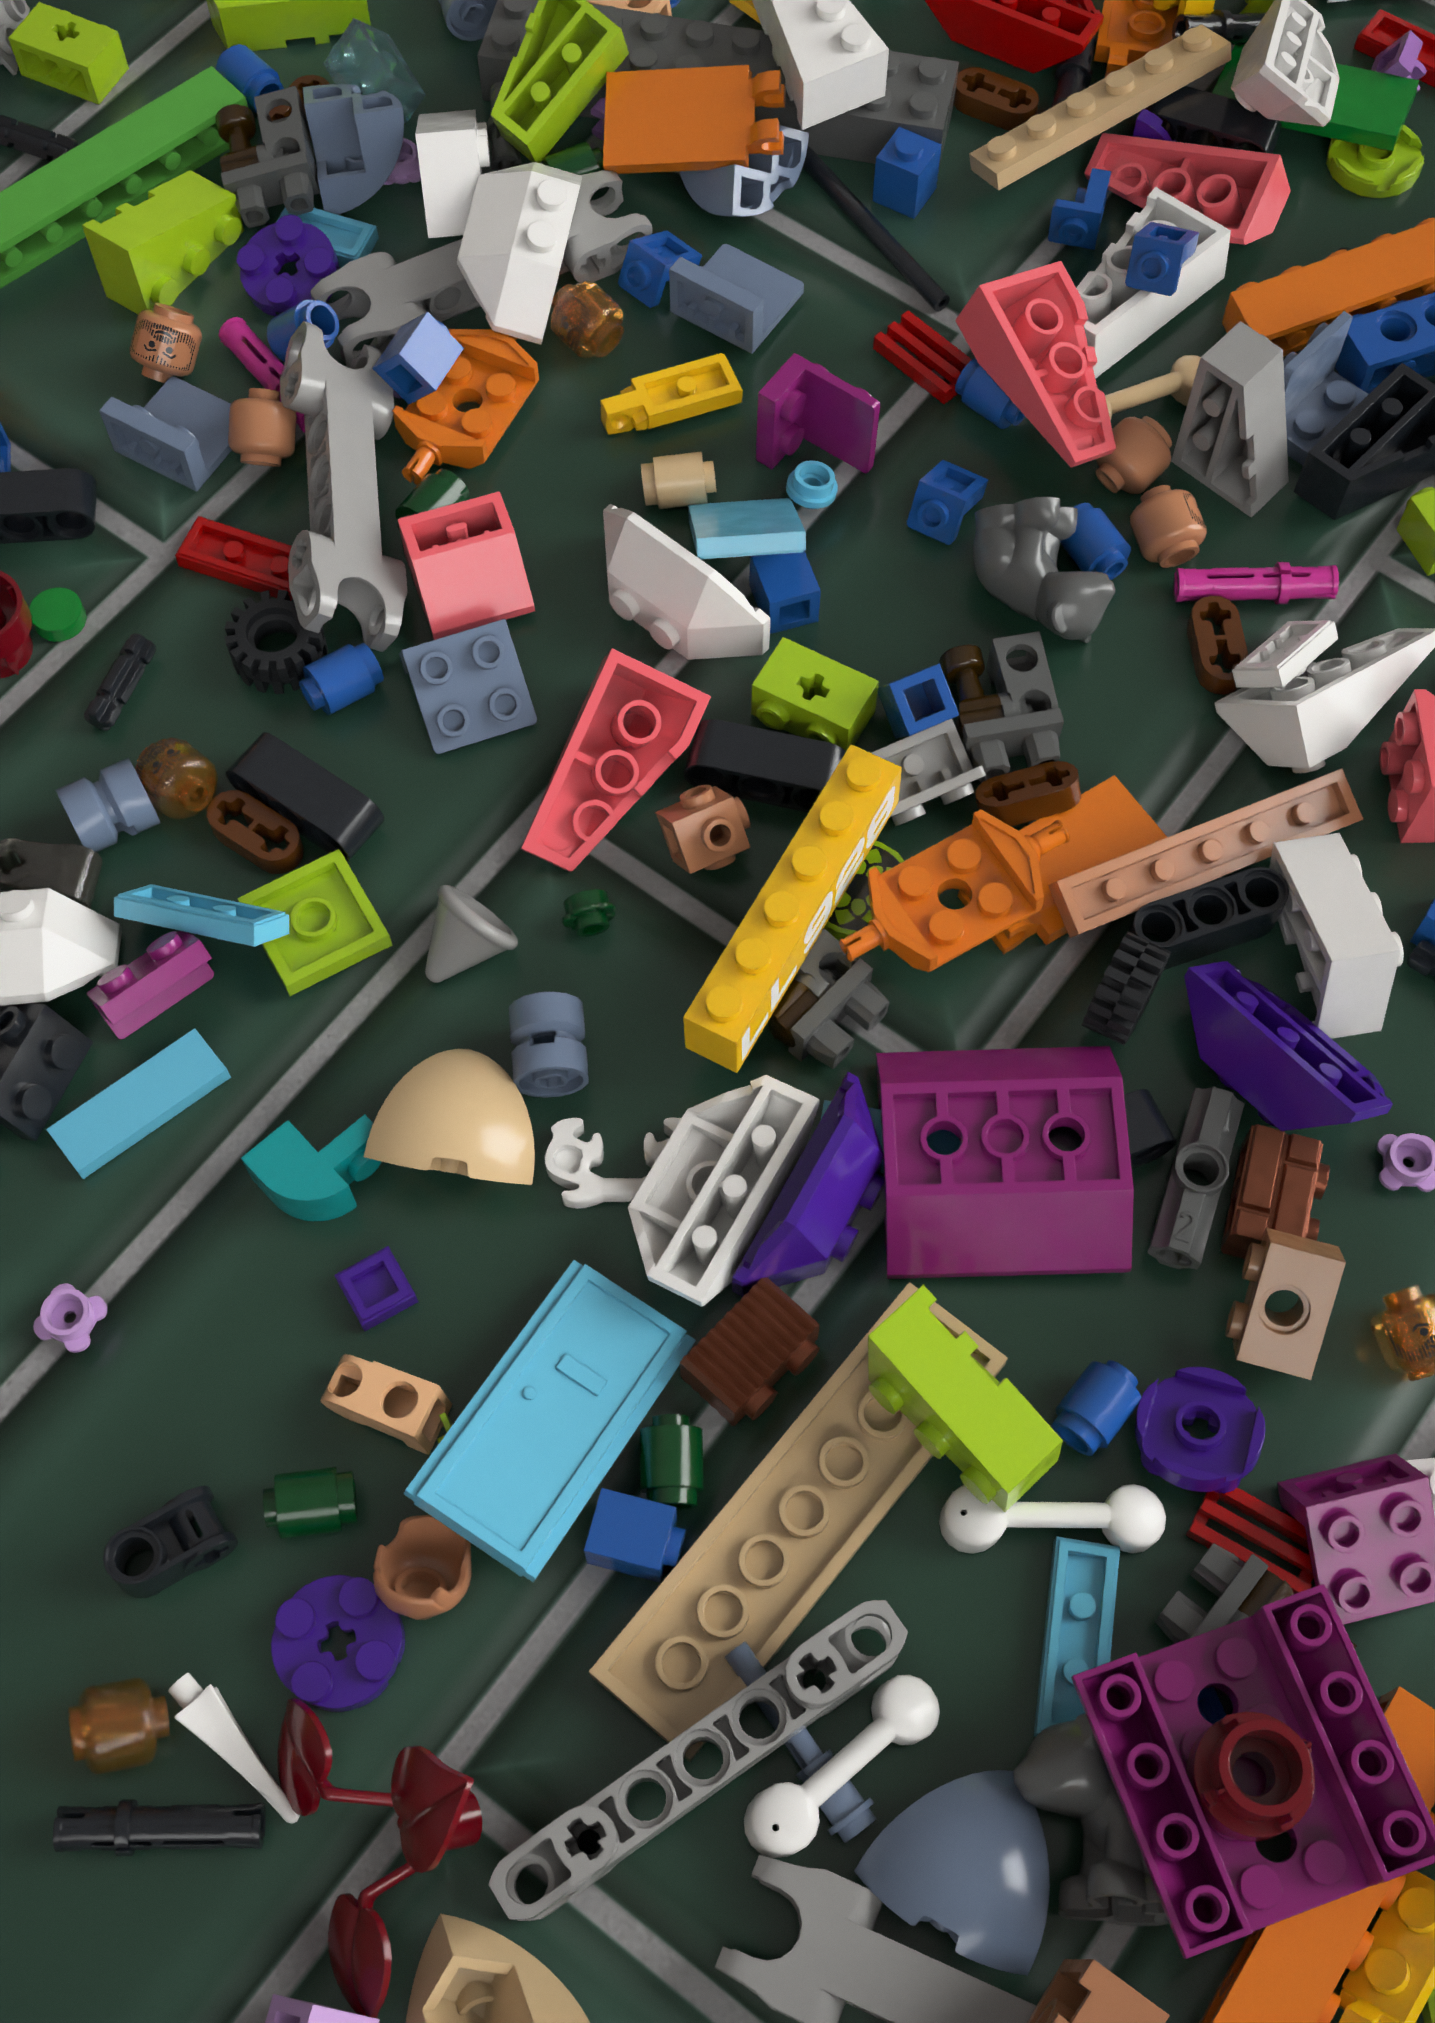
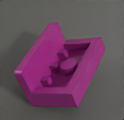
[86,931,214,1039]

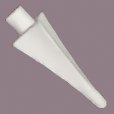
[168,1673,300,1824]

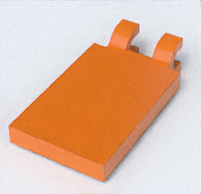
[1094,0,1179,78]
[603,65,786,174]
[958,775,1167,954]

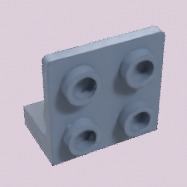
[669,244,804,354]
[1283,311,1369,465]
[99,377,232,492]
[399,619,537,754]

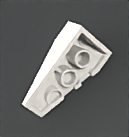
[1214,628,1435,773]

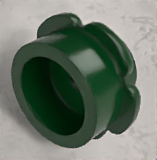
[562,889,616,937]

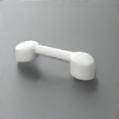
[939,1484,1166,1554]
[744,1675,940,1858]

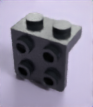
[0,1003,93,1141]

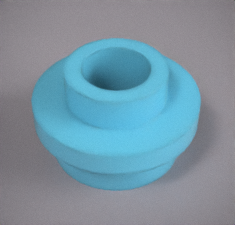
[786,460,838,509]

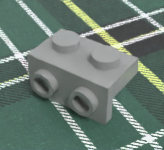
[872,719,986,826]

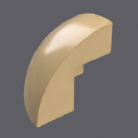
[364,1049,535,1185]
[406,1913,590,2023]

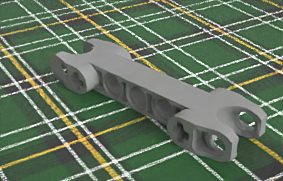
[310,170,652,367]
[280,321,408,652]
[488,1600,908,1921]
[715,1855,1036,2023]

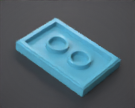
[688,498,806,559]

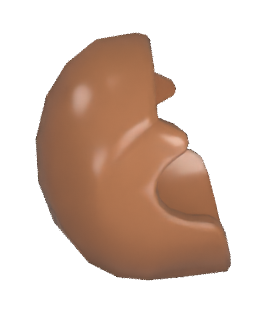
[373,1515,472,1620]

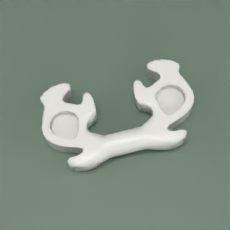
[545,1117,681,1209]

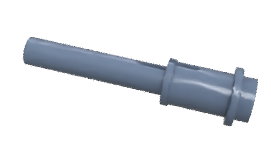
[725,1641,877,1843]

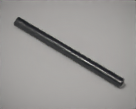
[803,146,950,312]

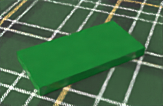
[1212,44,1419,151]

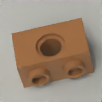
[1225,1227,1346,1380]

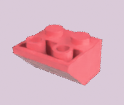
[398,491,535,640]
[1379,689,1435,843]

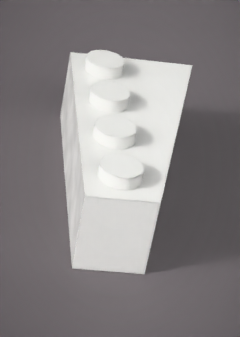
[752,0,889,130]
[1076,187,1231,379]

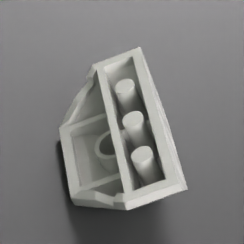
[1231,0,1340,127]
[457,162,582,345]
[603,504,770,660]
[0,888,122,1006]
[628,1075,820,1307]

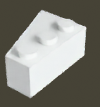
[415,110,490,238]
[1269,833,1404,1039]

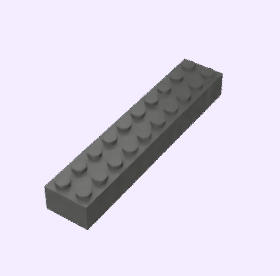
[477,0,959,167]

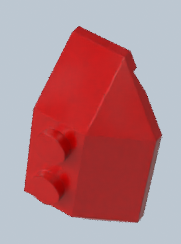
[925,0,1104,74]

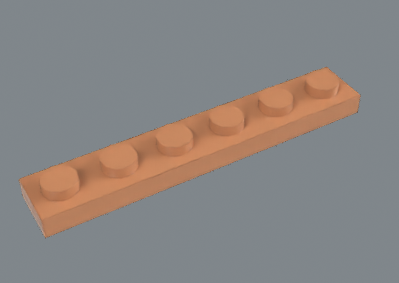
[1048,769,1363,938]

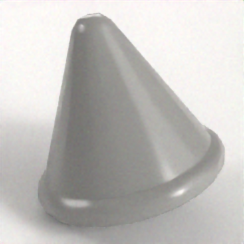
[425,885,518,983]

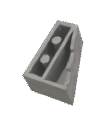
[1171,321,1289,518]

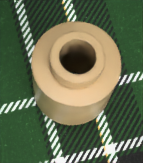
[641,451,717,509]

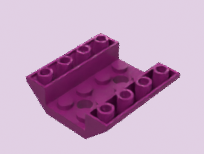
[876,1046,1134,1279]
[1071,1583,1435,1959]

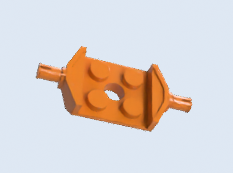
[392,329,539,485]
[839,809,1070,972]

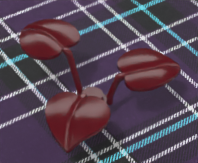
[277,1698,482,2023]

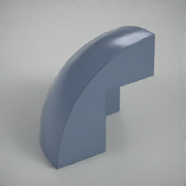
[303,84,404,215]
[680,125,809,217]
[854,1770,1050,1976]

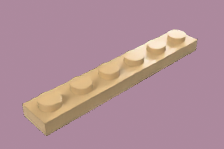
[969,24,1232,191]

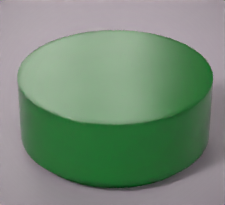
[29,587,87,642]

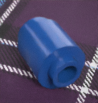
[215,44,284,112]
[267,299,339,362]
[955,358,1025,429]
[1060,503,1131,580]
[299,643,384,715]
[1051,1360,1142,1456]

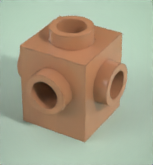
[656,785,751,874]

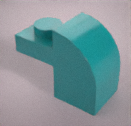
[241,1114,382,1221]

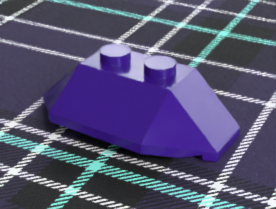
[1184,961,1393,1131]
[732,1072,885,1297]

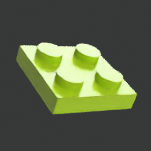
[237,849,392,996]

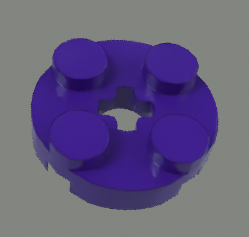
[237,215,339,316]
[1135,1367,1265,1493]
[271,1575,405,1712]

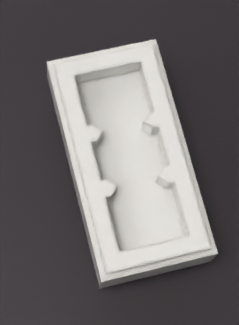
[1232,620,1338,688]

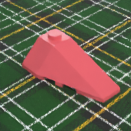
[1085,133,1291,245]
[955,261,1116,468]
[521,648,711,873]

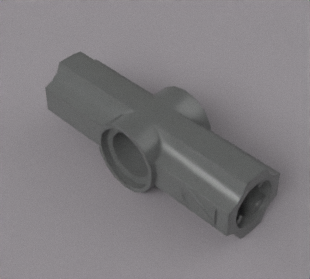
[1147,1087,1245,1270]

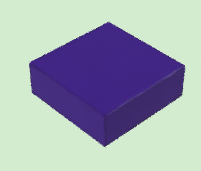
[334,1246,418,1332]

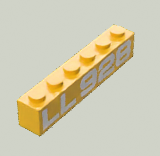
[683,744,902,1073]

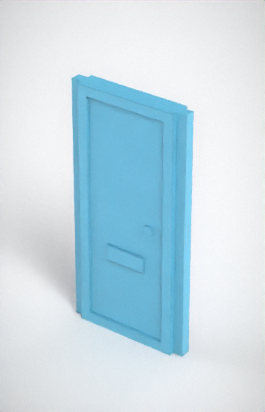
[404,1260,696,1583]

